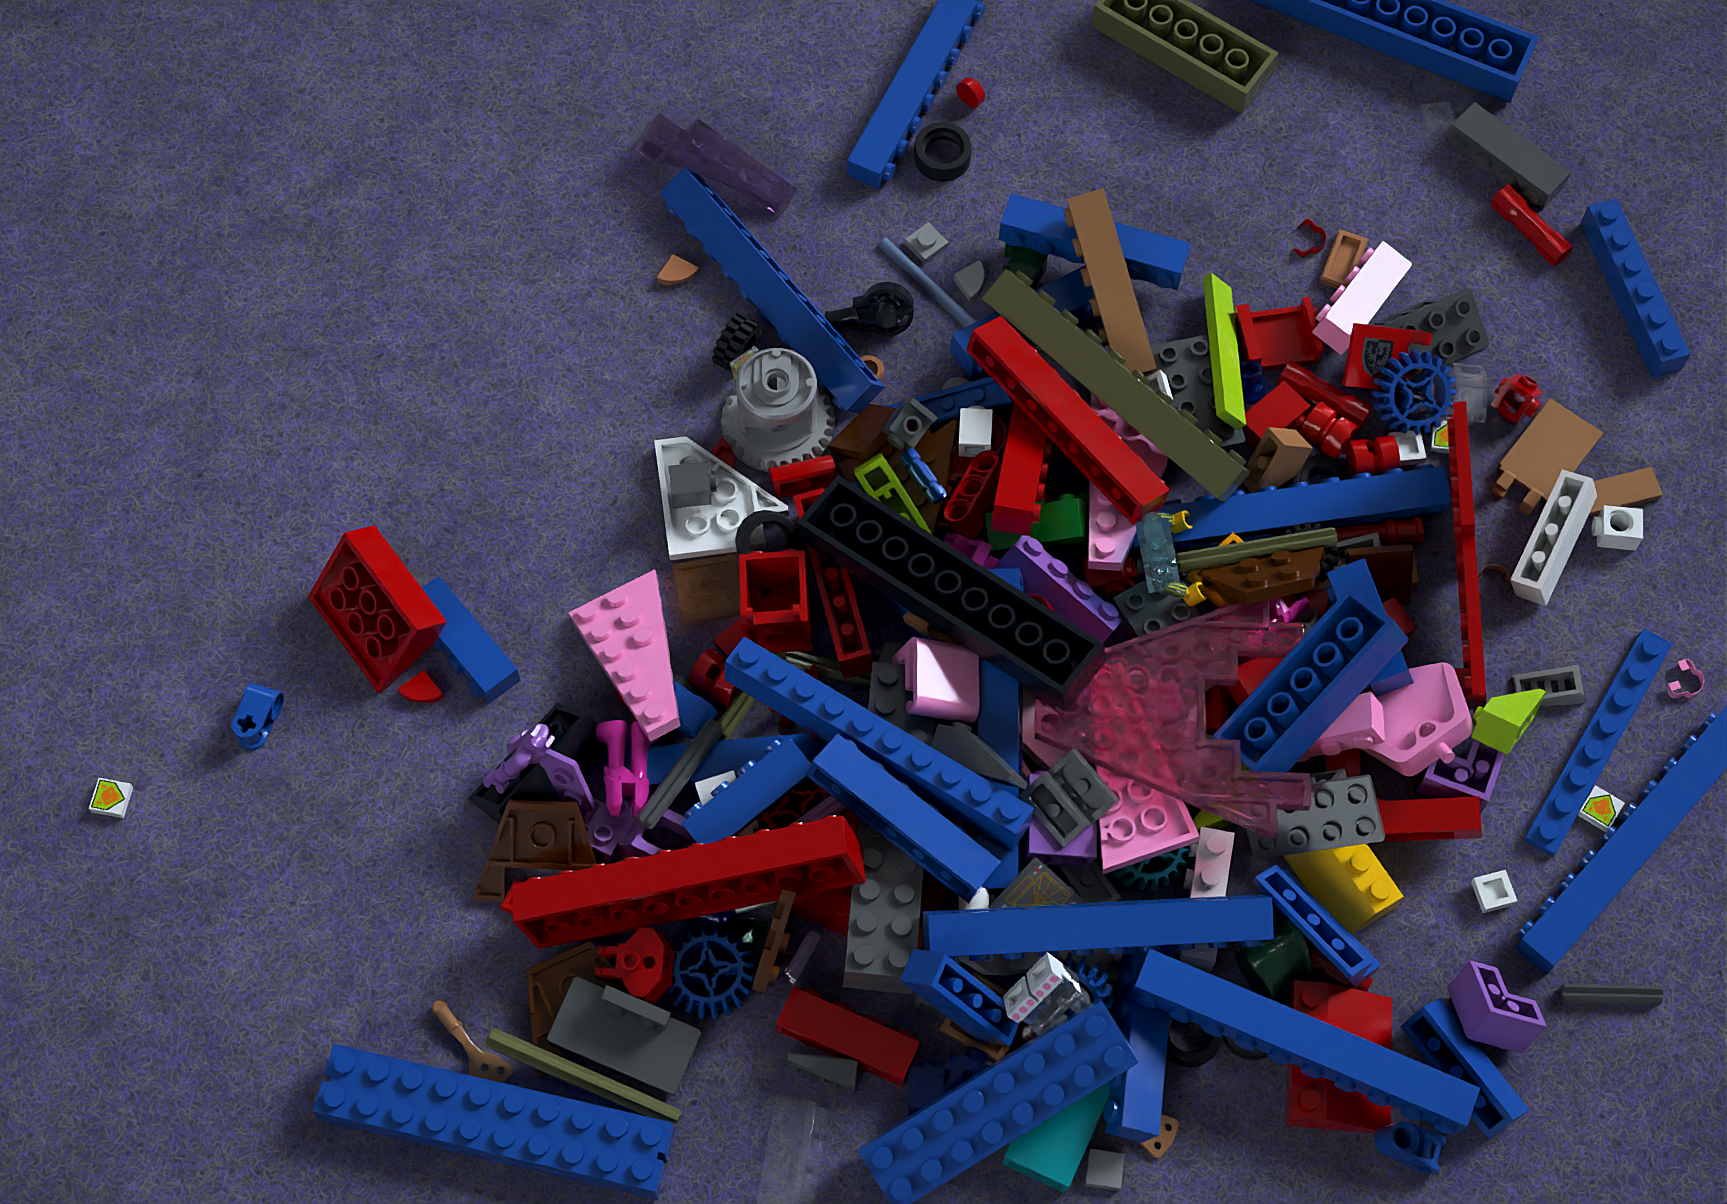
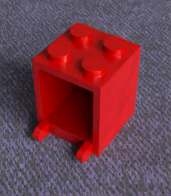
[739,549,813,653]

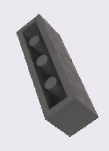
[1447,102,1571,210]

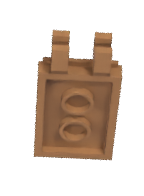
[1491,398,1603,517]

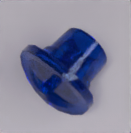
[1240,361,1272,404]

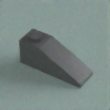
[931,722,1028,790]

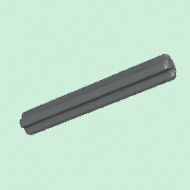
[637,719,723,830]

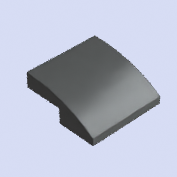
[1019,748,1120,848]

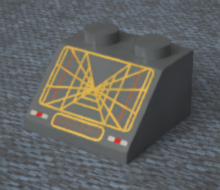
[988,857,1086,908]

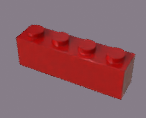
[776,987,920,1087]

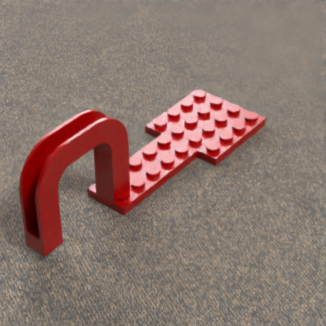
[1326,401,1486,842]

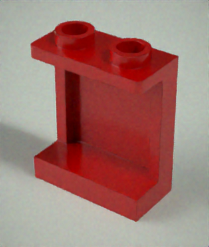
[1234,297,1326,374]

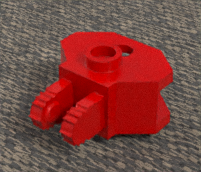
[594,927,675,1003]

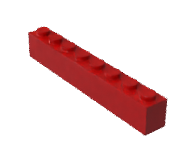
[966,316,1170,526]

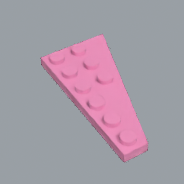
[568,569,681,741]

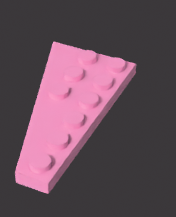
[1089,663,1200,874]

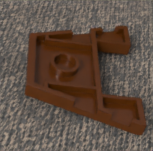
[473,799,597,902]
[752,888,796,993]
[526,941,630,1079]

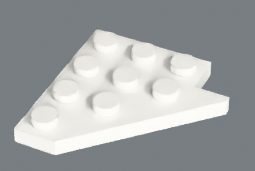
[654,436,789,560]

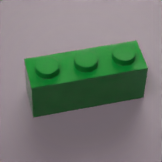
[985,494,1088,555]

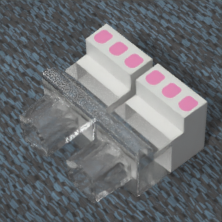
[1003,952,1091,1036]

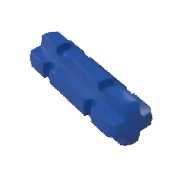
[899,448,947,504]

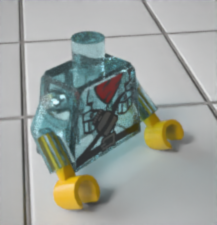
[1135,510,1207,607]

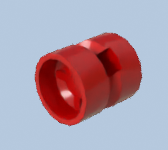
[1299,402,1359,460]
[1345,435,1400,479]
[688,648,740,708]

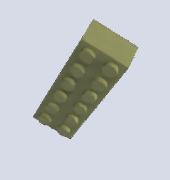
[1092,0,1278,114]

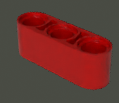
[943,450,1002,539]

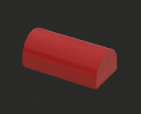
[769,455,836,499]

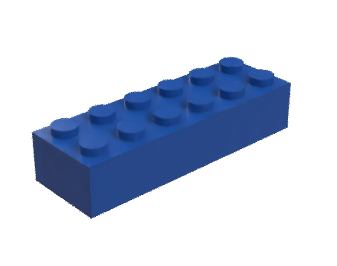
[1213,587,1409,789]

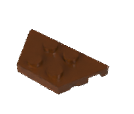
[1201,545,1326,605]

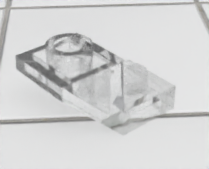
[1449,362,1488,425]

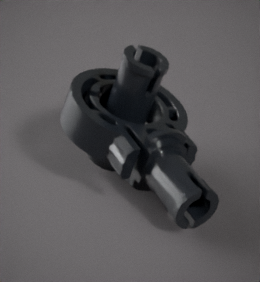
[825,282,914,336]

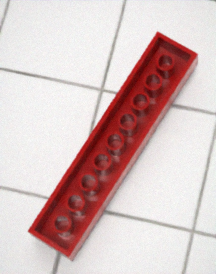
[512,815,866,949]

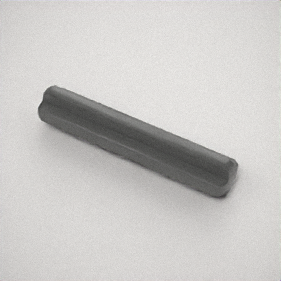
[1559,984,1663,1006]

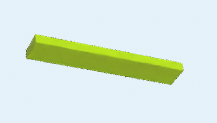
[1203,273,1246,430]

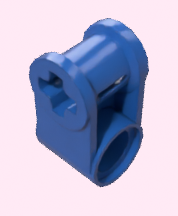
[673,680,717,739]
[231,683,284,750]
[1374,1121,1447,1175]

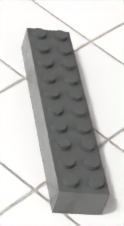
[843,662,935,994]

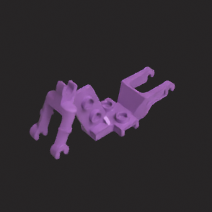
[483,724,692,862]

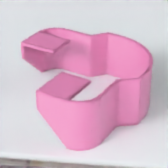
[1667,659,1704,698]

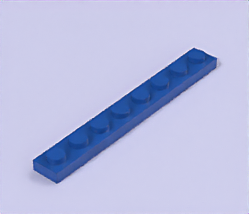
[1523,628,1672,857]

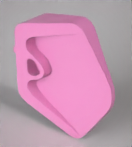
[1362,662,1474,776]

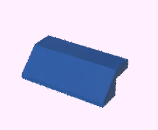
[1253,865,1381,986]

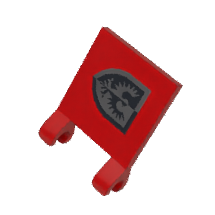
[1342,322,1432,395]

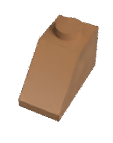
[1243,427,1313,493]

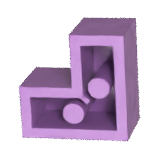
[1417,738,1505,814]
[1447,960,1547,1053]

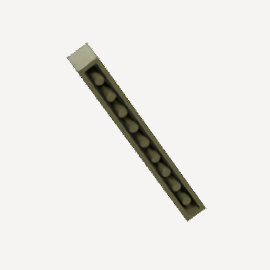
[982,269,1250,502]

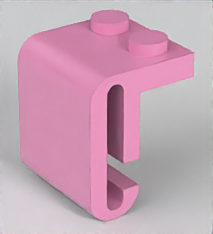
[892,637,980,724]

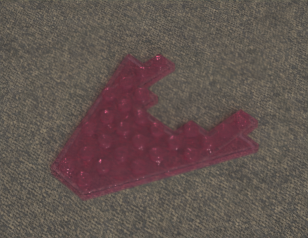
[1034,600,1311,839]

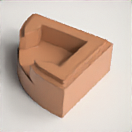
[657,254,700,286]

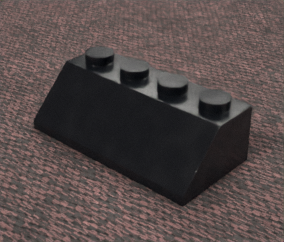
[468,703,607,825]

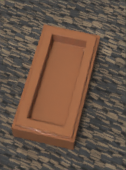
[1319,229,1368,289]

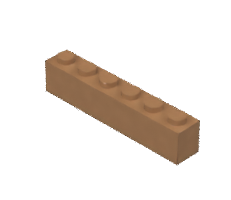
[1063,188,1157,376]

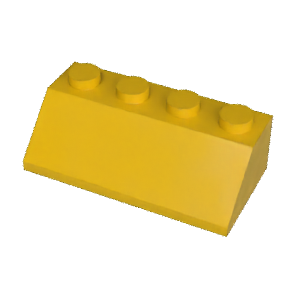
[1283,844,1404,935]

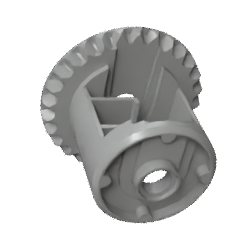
[721,348,835,472]

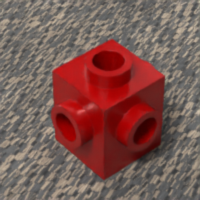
[1491,374,1543,423]
[1083,556,1137,597]

